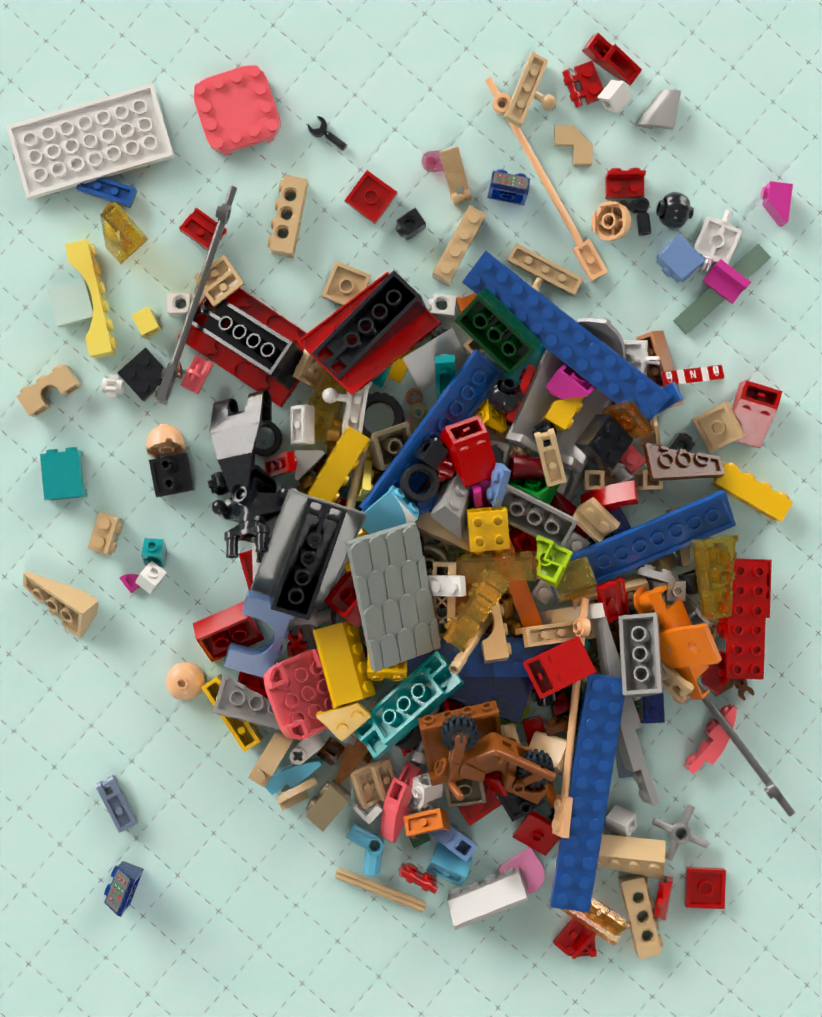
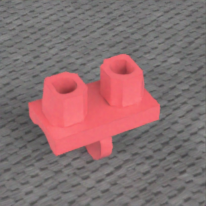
[180,355,214,394]

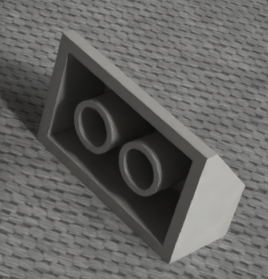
[430,469,473,539]

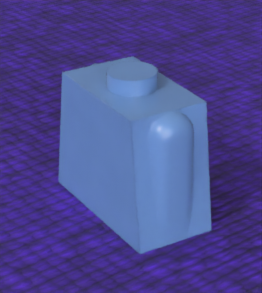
[656,233,706,283]

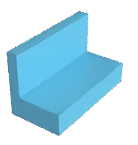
[426,843,473,886]

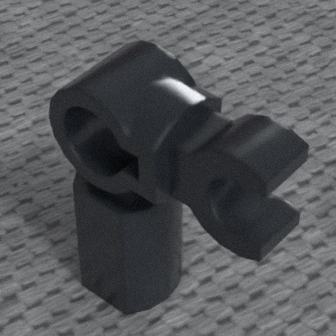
[618,197,652,236]

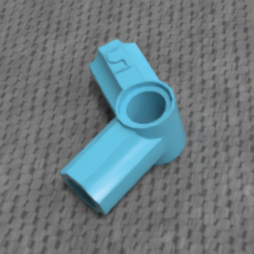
[346,822,384,876]

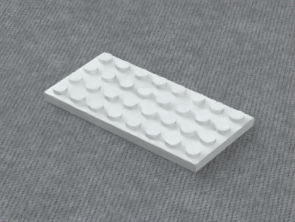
[6,83,175,200]

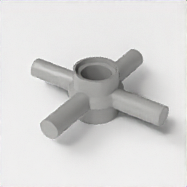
[652,804,708,861]

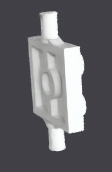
[693,210,743,272]
[623,340,660,376]

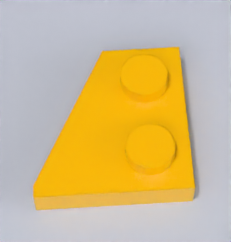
[316,700,371,741]

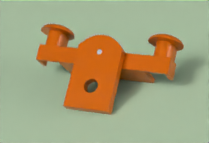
[633,586,722,704]

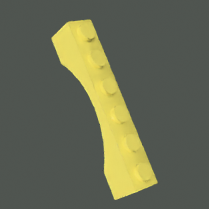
[65,239,118,359]

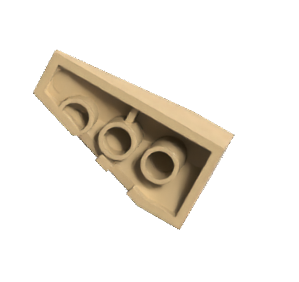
[23,571,98,638]

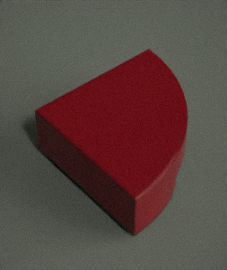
[553,691,570,717]

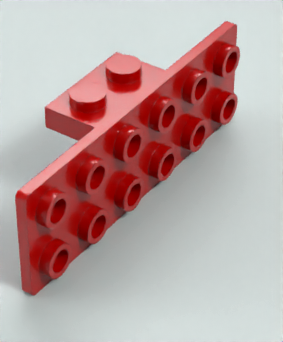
[717,561,768,680]

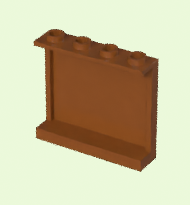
[418,701,502,786]

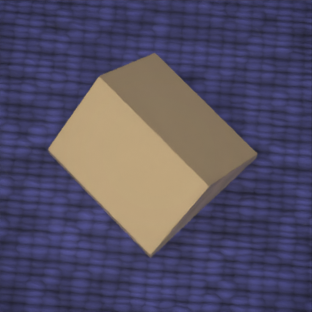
[528,731,567,776]

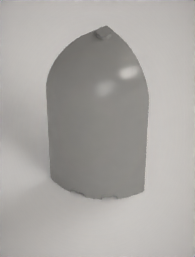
[506,317,626,473]

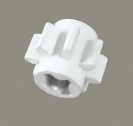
[102,374,125,398]
[411,796,436,813]

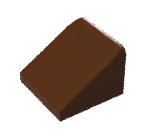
[317,736,345,766]

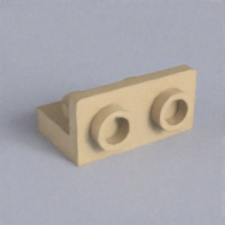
[572,497,620,543]
[87,512,123,555]

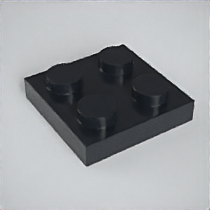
[117,347,164,402]

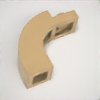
[248,730,294,788]

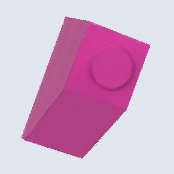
[761,181,793,227]

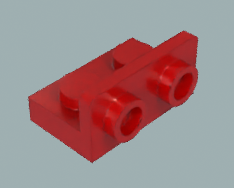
[605,168,646,199]

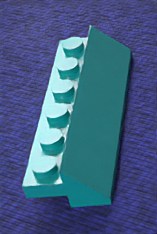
[354,651,464,760]

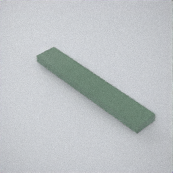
[673,243,771,335]

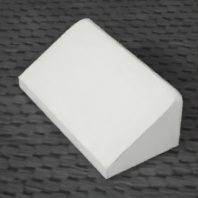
[291,404,315,445]

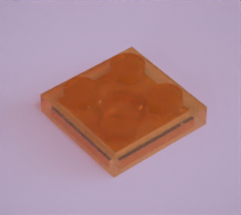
[601,401,654,439]

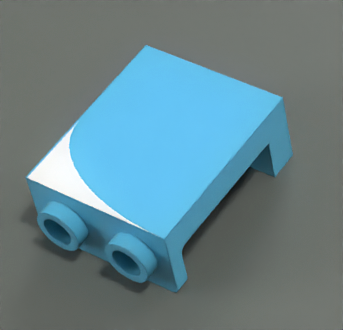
[361,485,419,534]

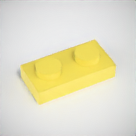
[357,460,374,502]

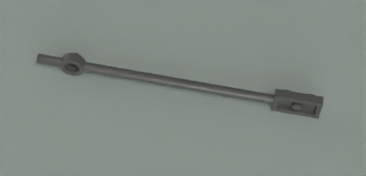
[155,186,237,405]
[659,630,795,817]

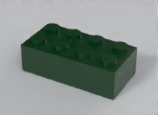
[454,288,542,375]

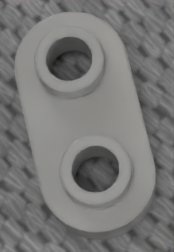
[637,564,676,585]

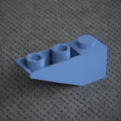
[429,823,477,862]

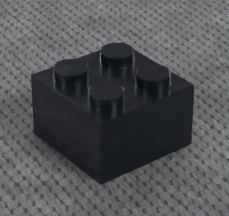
[575,414,634,470]

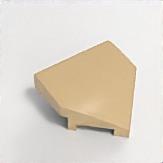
[276,777,318,811]

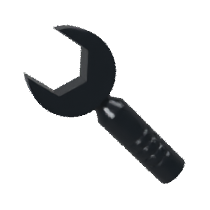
[308,116,347,151]

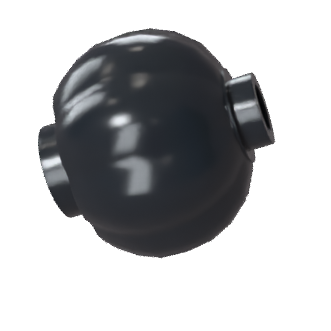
[656,192,694,228]
[487,378,524,413]

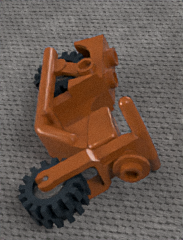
[434,714,556,804]

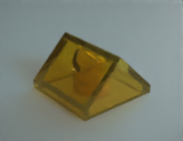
[554,557,597,603]

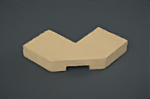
[554,125,593,166]

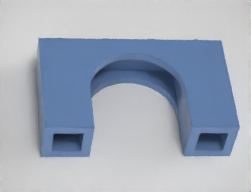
[224,590,295,677]

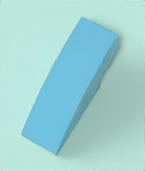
[265,758,323,796]

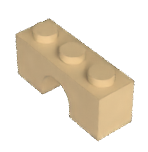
[16,364,82,417]

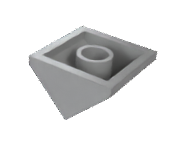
[295,450,327,481]

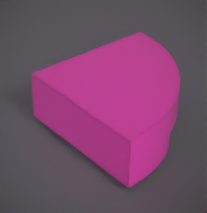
[119,574,140,593]

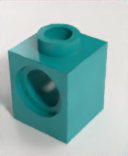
[141,538,167,567]

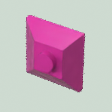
[545,364,596,399]

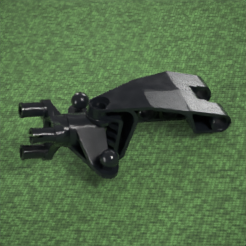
[209,390,298,563]

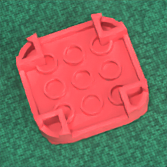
[193,65,281,155]
[263,648,348,740]

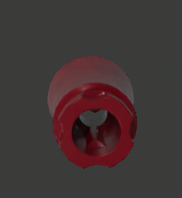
[509,453,545,480]

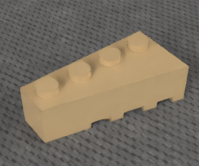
[597,834,666,880]

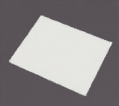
[403,328,467,391]

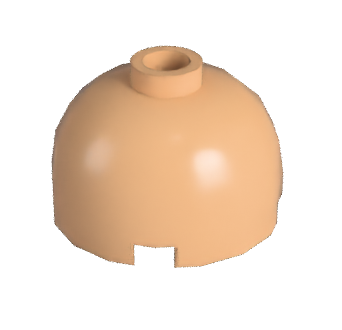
[592,201,632,241]
[146,424,186,458]
[166,662,206,700]

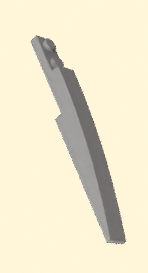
[594,617,659,805]

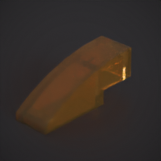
[335,737,368,785]

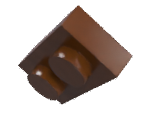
[543,712,580,736]

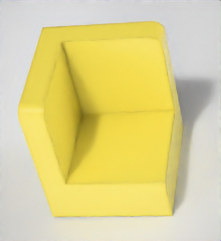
[132,307,162,338]

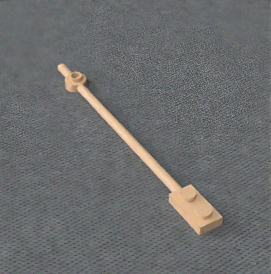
[485,77,608,283]
[552,598,591,838]

